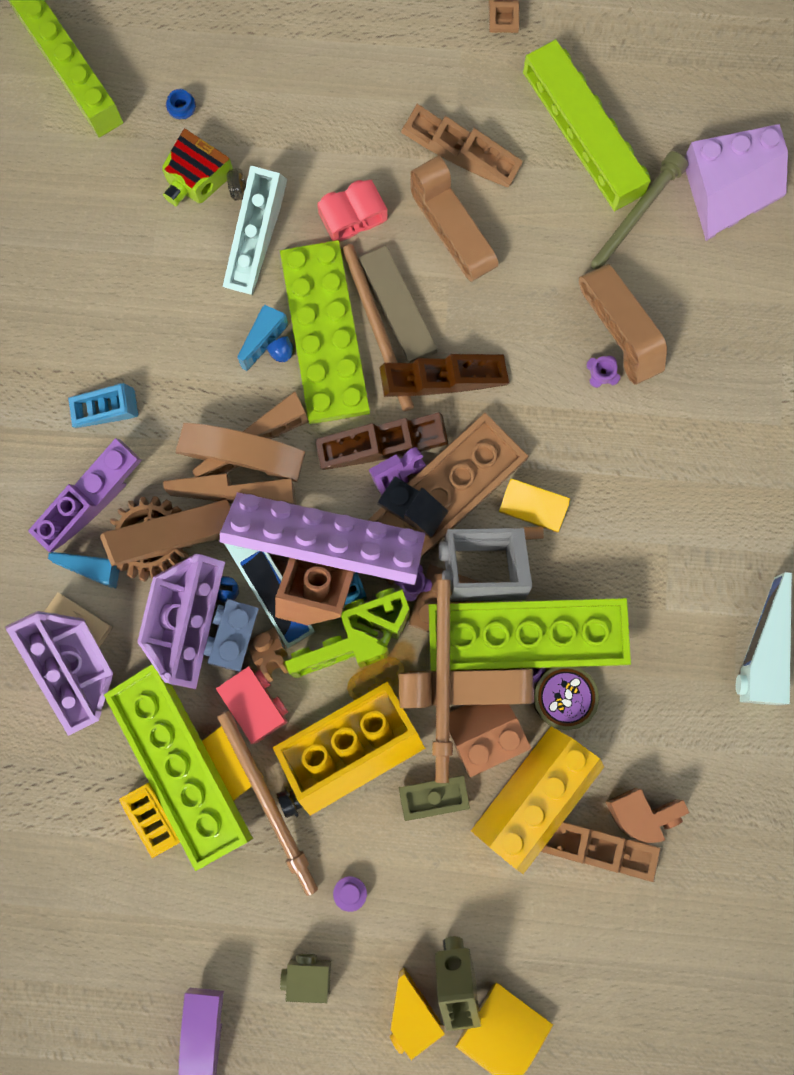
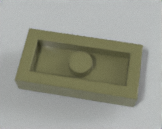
[399,775,470,821]

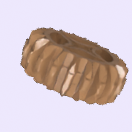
[106,496,193,582]

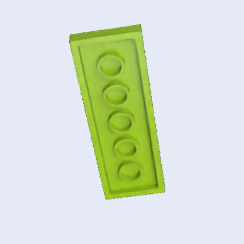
[280,240,370,425]
[428,598,631,671]
[104,664,253,871]

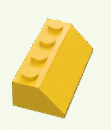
[272,681,425,816]
[471,726,604,875]

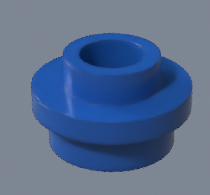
[166,89,196,119]

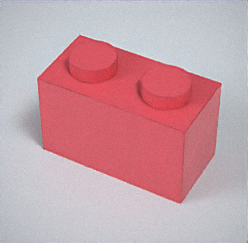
[216,666,288,744]

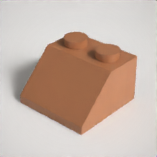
[275,558,355,625]
[449,704,531,777]

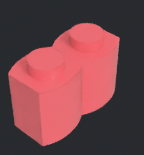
[317,180,388,242]

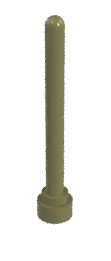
[591,151,688,270]

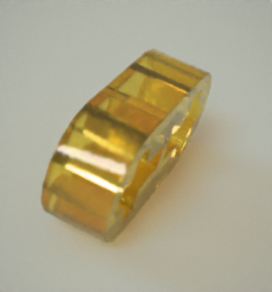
[347,657,405,700]

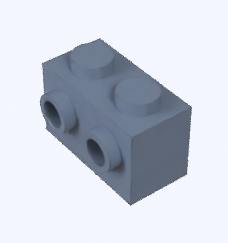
[203,599,259,672]

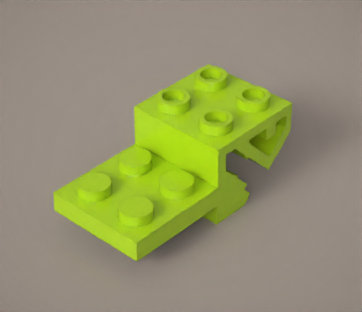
[285,588,410,678]

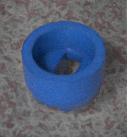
[266,336,293,362]
[217,576,239,602]

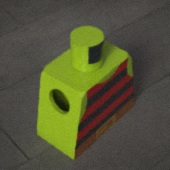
[162,128,234,207]

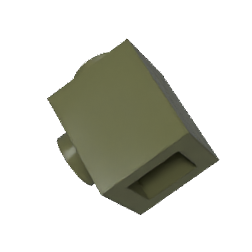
[280,954,331,1003]

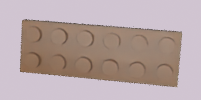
[368,413,529,586]

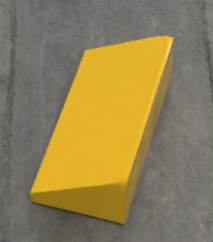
[499,479,571,533]

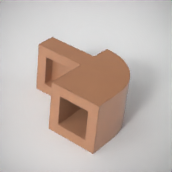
[605,788,690,843]

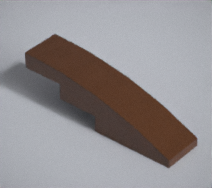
[379,354,509,397]
[315,412,449,470]

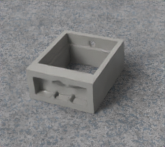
[439,528,532,602]

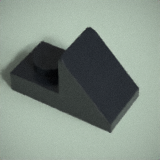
[377,476,448,538]

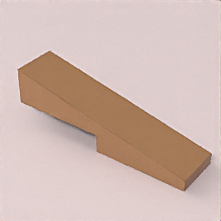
[192,392,308,477]
[163,474,296,505]
[100,499,231,566]

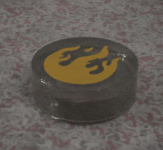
[227,168,246,201]

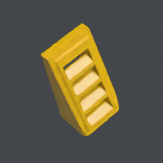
[119,783,180,858]

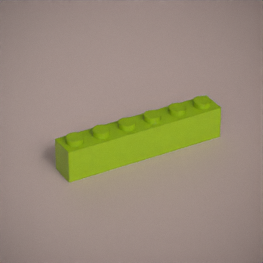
[8,0,124,138]
[523,40,651,212]

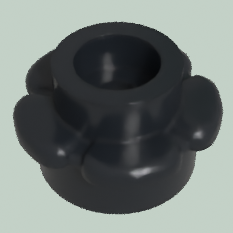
[276,786,303,818]

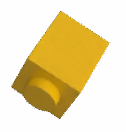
[389,968,445,1060]

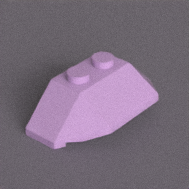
[137,554,225,689]
[5,611,113,736]

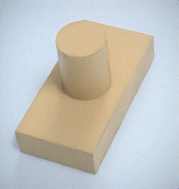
[44,592,113,648]

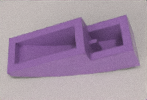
[179,987,224,1075]

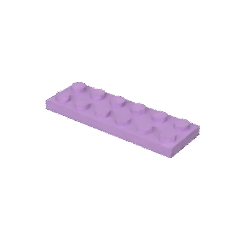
[219,492,425,585]

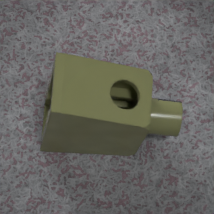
[435,936,481,1031]

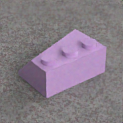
[685,124,788,241]

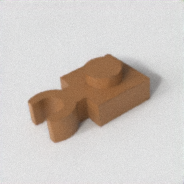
[248,627,288,682]

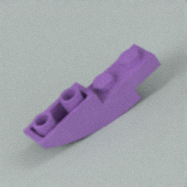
[28,438,142,552]

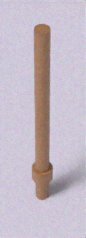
[342,244,414,412]
[432,580,453,783]
[217,710,318,896]

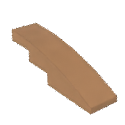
[400,104,523,188]
[541,822,661,882]

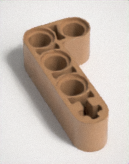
[411,156,498,282]
[579,264,667,385]
[399,669,534,708]

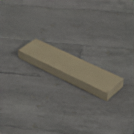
[359,245,437,363]

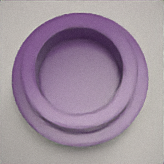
[333,876,367,912]

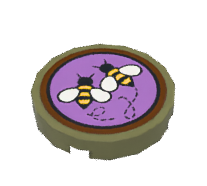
[534,667,599,731]

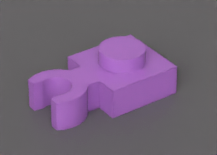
[369,447,426,496]

